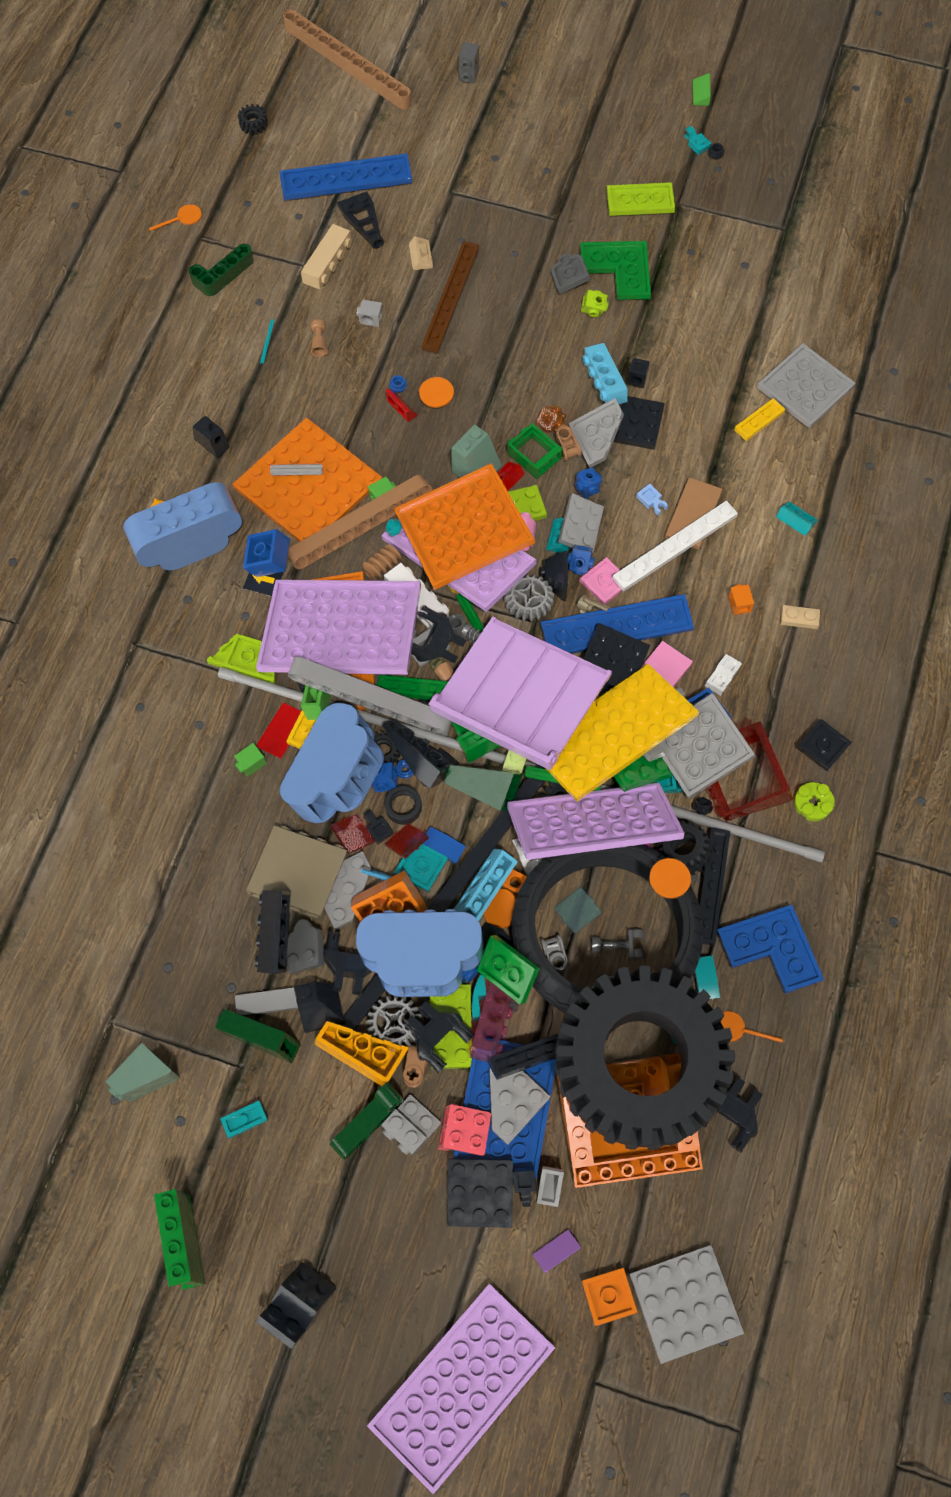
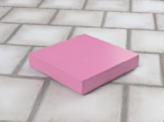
[579,557,622,605]
[641,641,693,687]

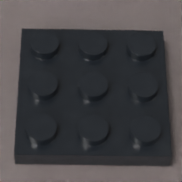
[613,396,665,450]
[583,623,650,688]
[447,1158,513,1228]

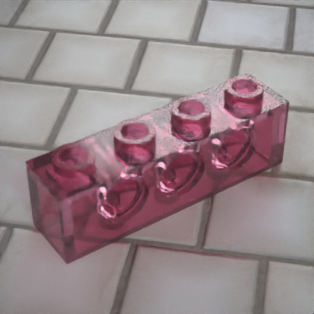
[470,981,515,1062]

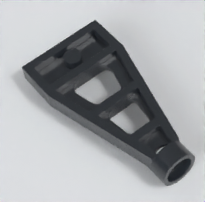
[337,191,384,249]

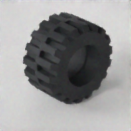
[659,821,713,876]

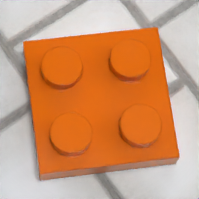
[581,1268,638,1326]

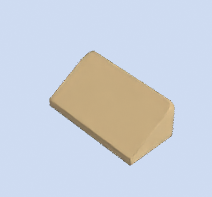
[409,236,433,270]

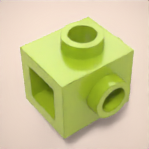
[581,290,609,317]

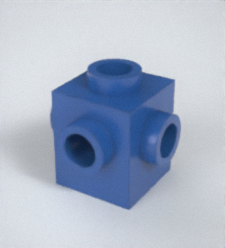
[575,467,602,499]
[568,544,594,575]
[371,762,398,792]

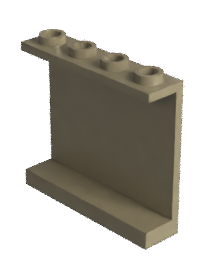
[246,826,349,921]

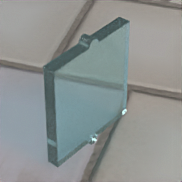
[554,888,602,934]

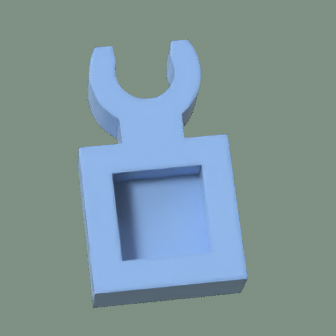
[636,484,668,516]

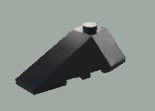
[383,719,459,789]

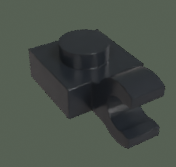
[363,810,394,845]
[513,1167,537,1207]

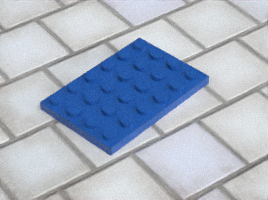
[453,1036,556,1179]

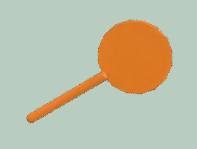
[149,204,202,231]
[721,1011,783,1042]

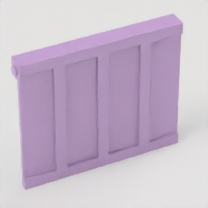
[429,617,612,771]

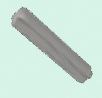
[270,464,323,475]

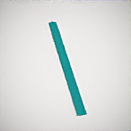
[260,319,274,364]

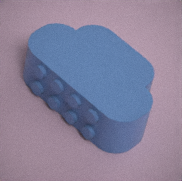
[123,482,242,570]
[280,703,384,823]
[356,909,483,997]

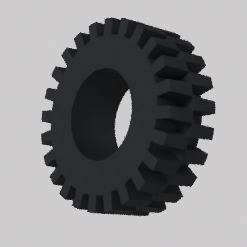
[555,965,735,1150]

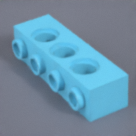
[582,343,628,404]
[453,849,518,921]

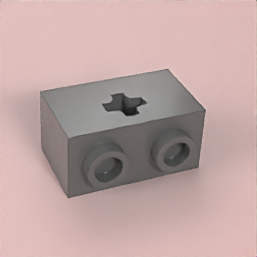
[459,42,479,84]

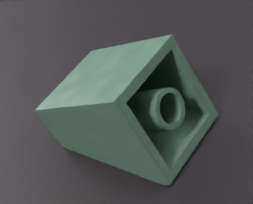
[451,424,502,477]
[105,1043,180,1102]

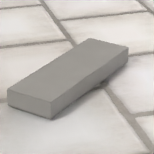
[235,988,298,1016]

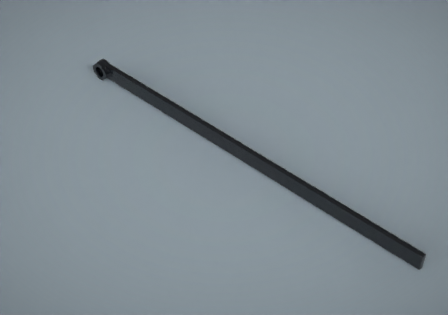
[340,765,545,1031]

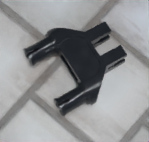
[411,605,467,663]
[323,931,372,995]
[404,1001,475,1073]
[703,1077,763,1153]

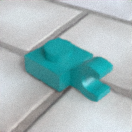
[684,126,711,155]

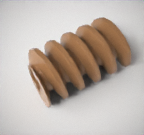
[363,544,403,581]

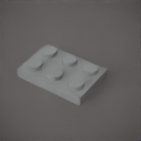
[558,493,604,553]

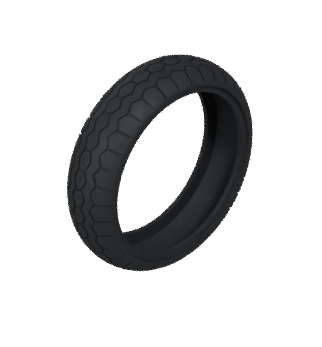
[512,844,704,1013]

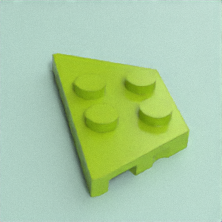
[207,634,276,684]

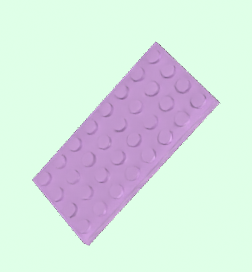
[381,527,537,612]
[507,783,684,860]
[367,1284,555,1494]

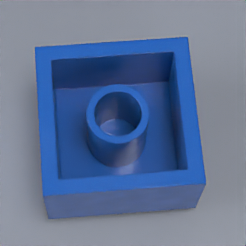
[243,529,290,577]

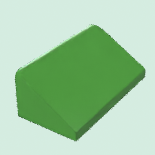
[693,73,711,106]

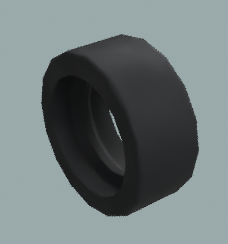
[385,786,422,825]

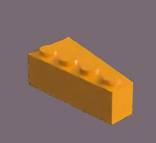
[315,1021,409,1086]

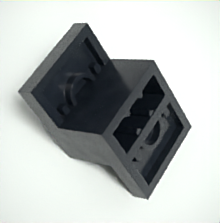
[256,1262,337,1349]

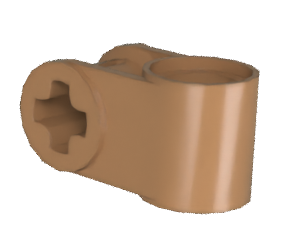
[555,425,582,461]
[403,1045,428,1088]

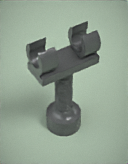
[591,929,645,959]

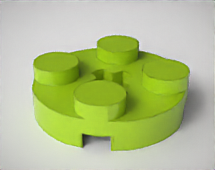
[794,782,834,821]

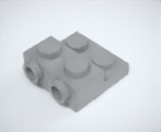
[381,1094,442,1156]

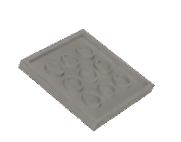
[757,343,856,429]
[659,693,756,799]
[629,1245,744,1364]

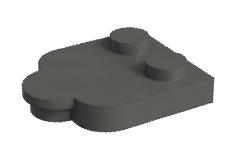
[551,254,591,294]
[287,919,324,974]

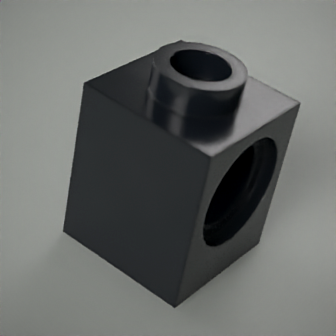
[627,358,650,388]

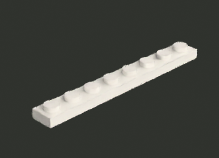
[612,501,738,592]

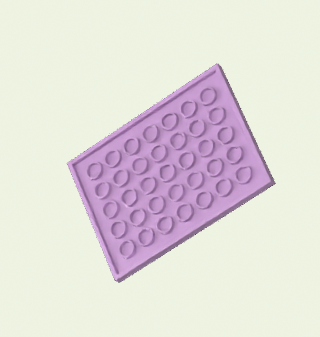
[256,580,421,675]

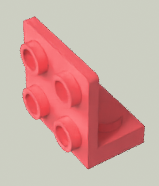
[438,1104,491,1156]

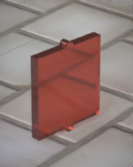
[330,815,375,854]
[385,824,429,859]

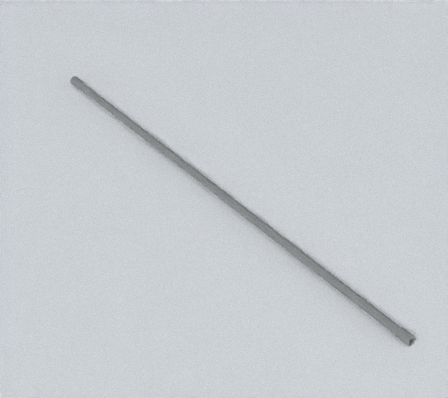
[218,667,825,863]

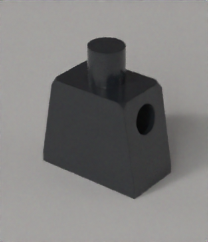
[192,416,230,459]

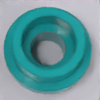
[386,519,402,537]

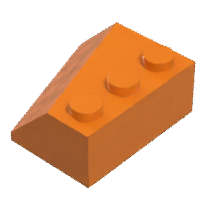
[351,871,428,922]

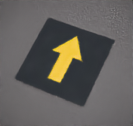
[243,572,284,596]

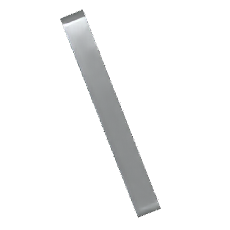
[288,657,451,736]

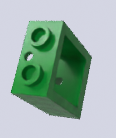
[507,423,563,479]

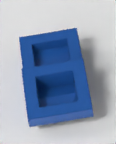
[420,827,466,864]

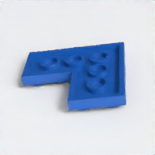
[717,905,824,994]

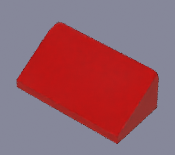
[386,388,418,422]
[497,461,524,491]

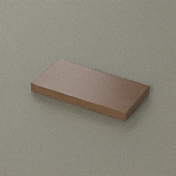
[665,478,723,550]

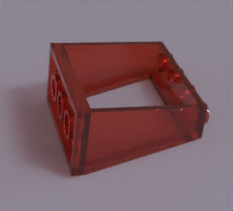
[708,721,794,822]

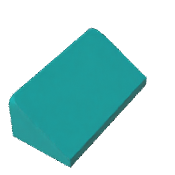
[776,501,818,536]
[546,518,569,553]

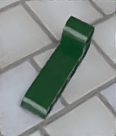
[189,243,254,296]
[329,1082,404,1160]

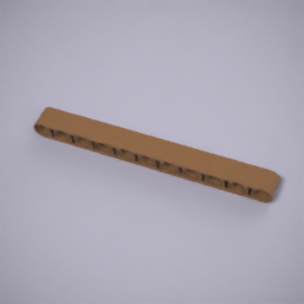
[283,9,411,109]

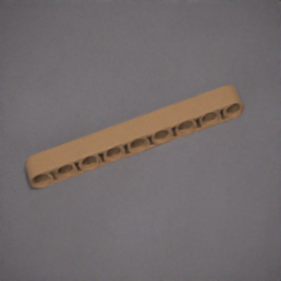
[287,475,432,570]

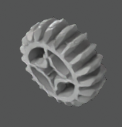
[504,574,554,622]
[367,996,422,1052]

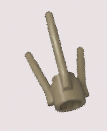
[577,595,612,614]

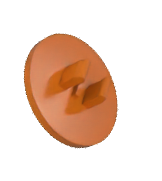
[419,377,454,408]
[649,858,691,898]
[484,888,516,929]

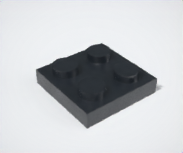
[797,719,852,771]

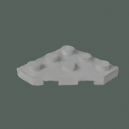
[569,398,624,468]
[324,851,372,931]
[490,1068,551,1145]

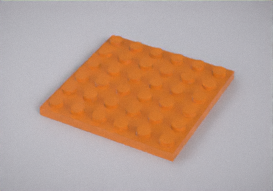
[232,417,382,542]
[394,463,535,590]

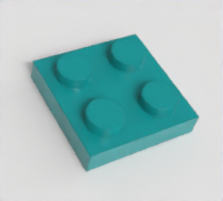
[394,839,448,893]

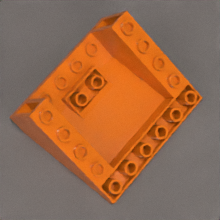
[557,1053,703,1188]

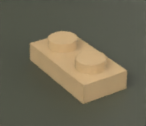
[780,605,820,629]

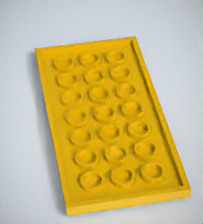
[545,663,699,802]

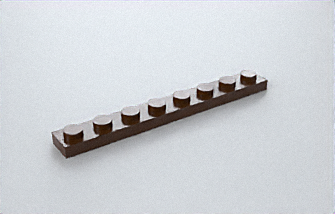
[422,241,479,354]

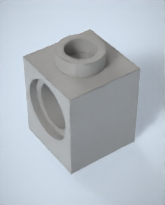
[357,299,383,327]

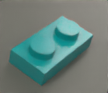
[220,1101,268,1139]

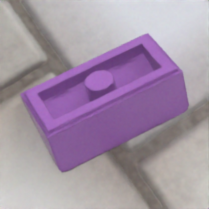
[533,1230,581,1274]

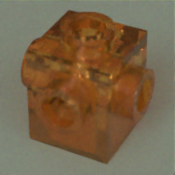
[536,405,566,432]

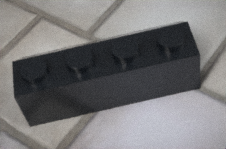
[255,890,291,974]

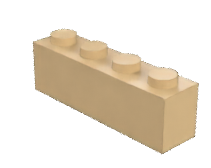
[301,224,352,290]

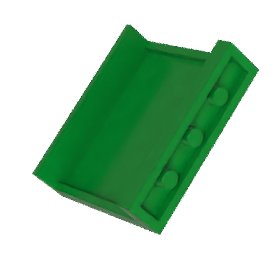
[154,1189,206,1290]

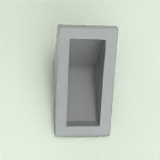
[537,1166,564,1207]

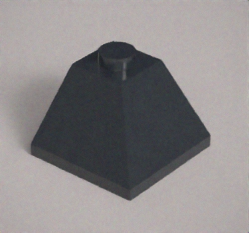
[541,551,568,601]
[294,982,345,1033]

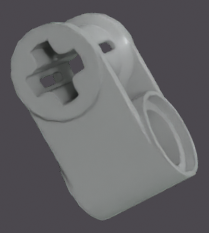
[540,934,567,975]

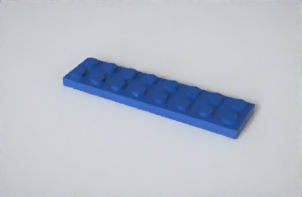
[280,153,412,200]
[541,594,694,654]

